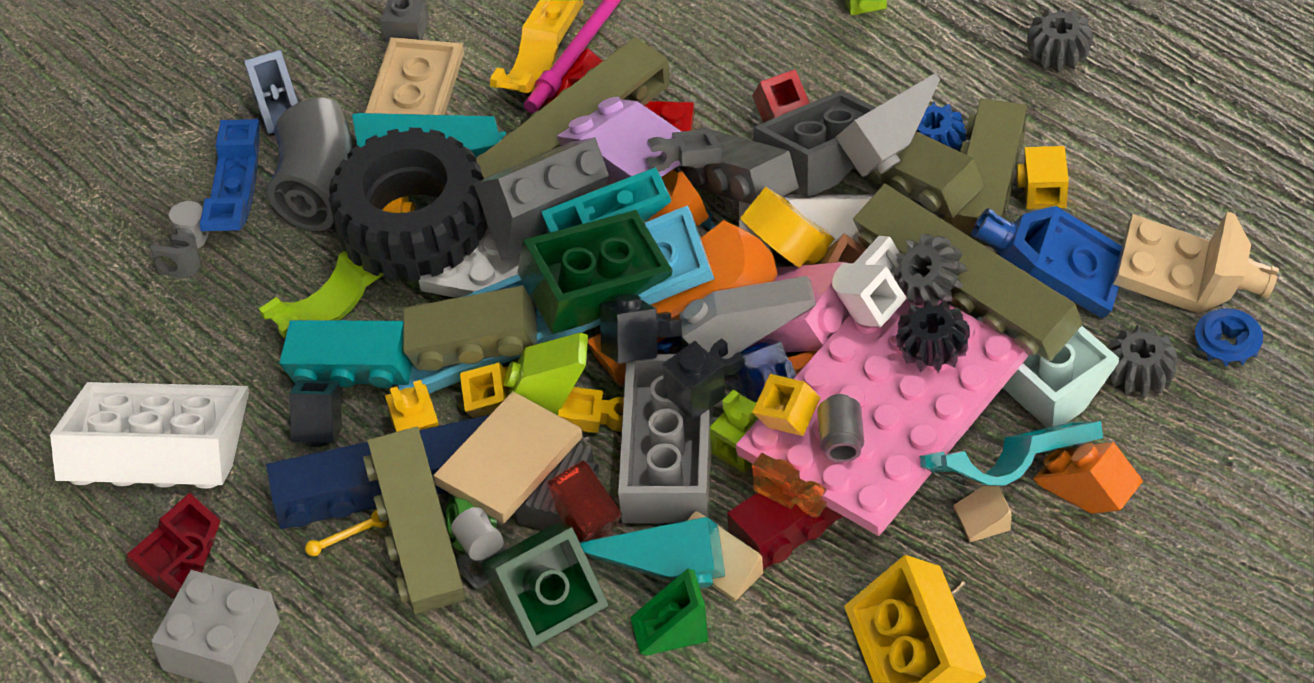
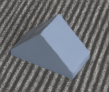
[244,50,298,134]

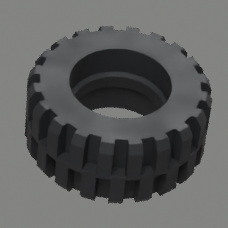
[329,127,487,281]

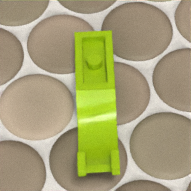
[259,211,405,338]

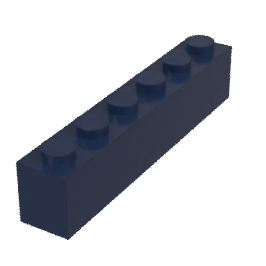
[266,415,490,529]

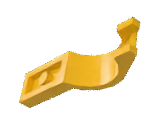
[490,0,583,93]

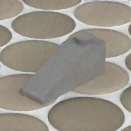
[835,73,940,177]
[679,276,816,359]

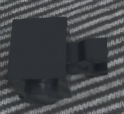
[600,294,682,364]
[662,338,744,421]
[289,380,342,447]

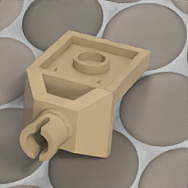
[1113,211,1279,314]

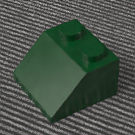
[481,523,609,648]

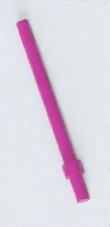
[524,0,621,113]

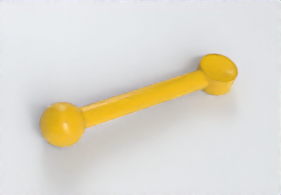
[305,510,389,557]

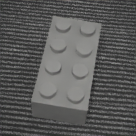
[618,354,713,523]

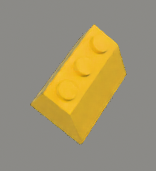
[844,555,986,683]

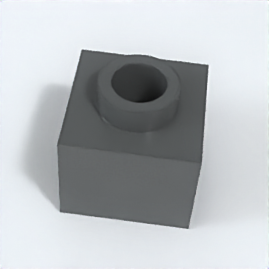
[381,0,429,42]

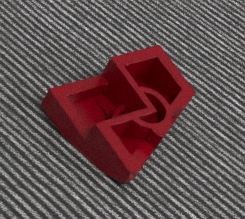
[126,493,221,599]

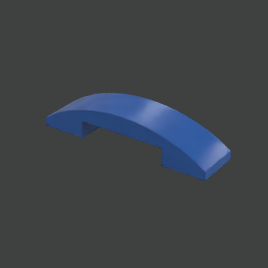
[200,119,260,231]

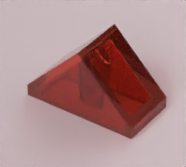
[547,460,622,543]

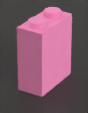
[750,262,850,354]

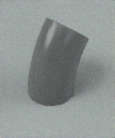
[267,98,353,231]

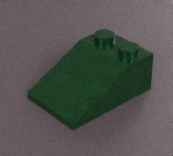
[517,210,673,334]

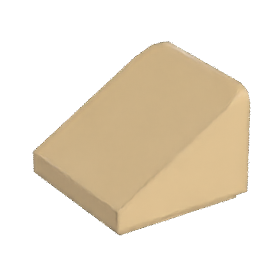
[953,486,1012,543]

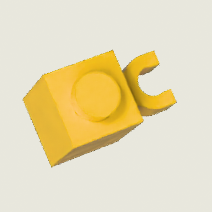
[385,380,439,432]

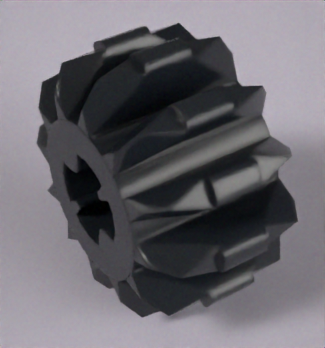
[896,298,970,373]

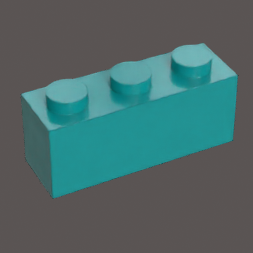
[279,320,413,388]

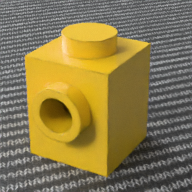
[1016,146,1069,210]

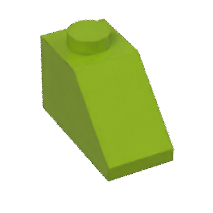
[504,332,588,415]

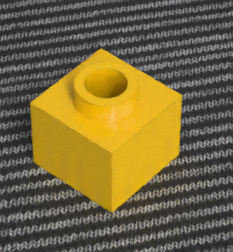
[460,362,509,418]
[752,374,821,436]

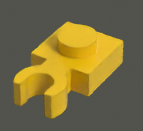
[558,387,624,433]

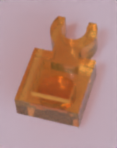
[752,453,827,518]

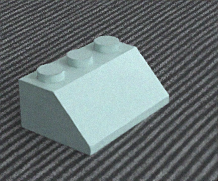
[977,317,1119,428]

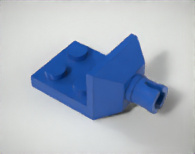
[971,206,1122,319]

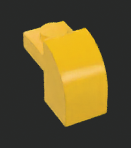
[740,187,835,268]

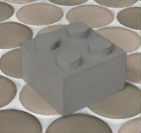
[151,570,280,683]

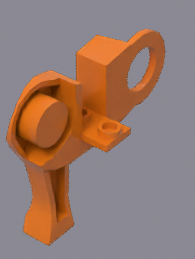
[588,169,778,387]

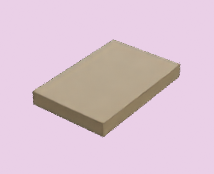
[365,37,464,115]
[433,391,582,524]

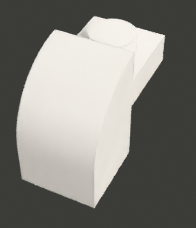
[832,236,907,327]

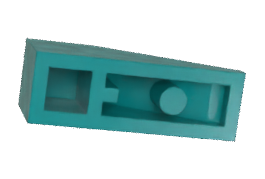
[541,167,671,233]
[580,517,726,588]

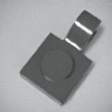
[646,129,722,172]

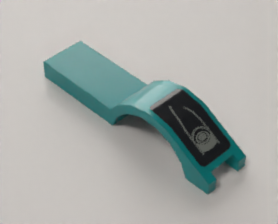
[919,421,1103,486]

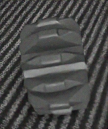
[1027,7,1093,72]
[891,234,968,306]
[1107,325,1178,398]

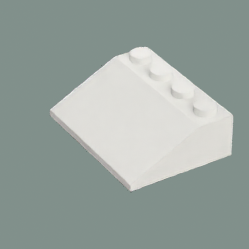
[50,382,249,488]

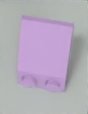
[557,97,682,184]

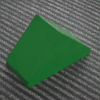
[630,568,708,656]

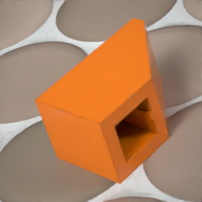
[1033,442,1143,514]

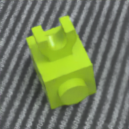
[710,390,759,473]

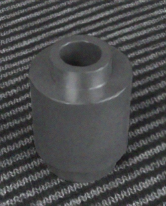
[817,394,865,463]

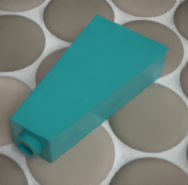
[352,113,506,158]

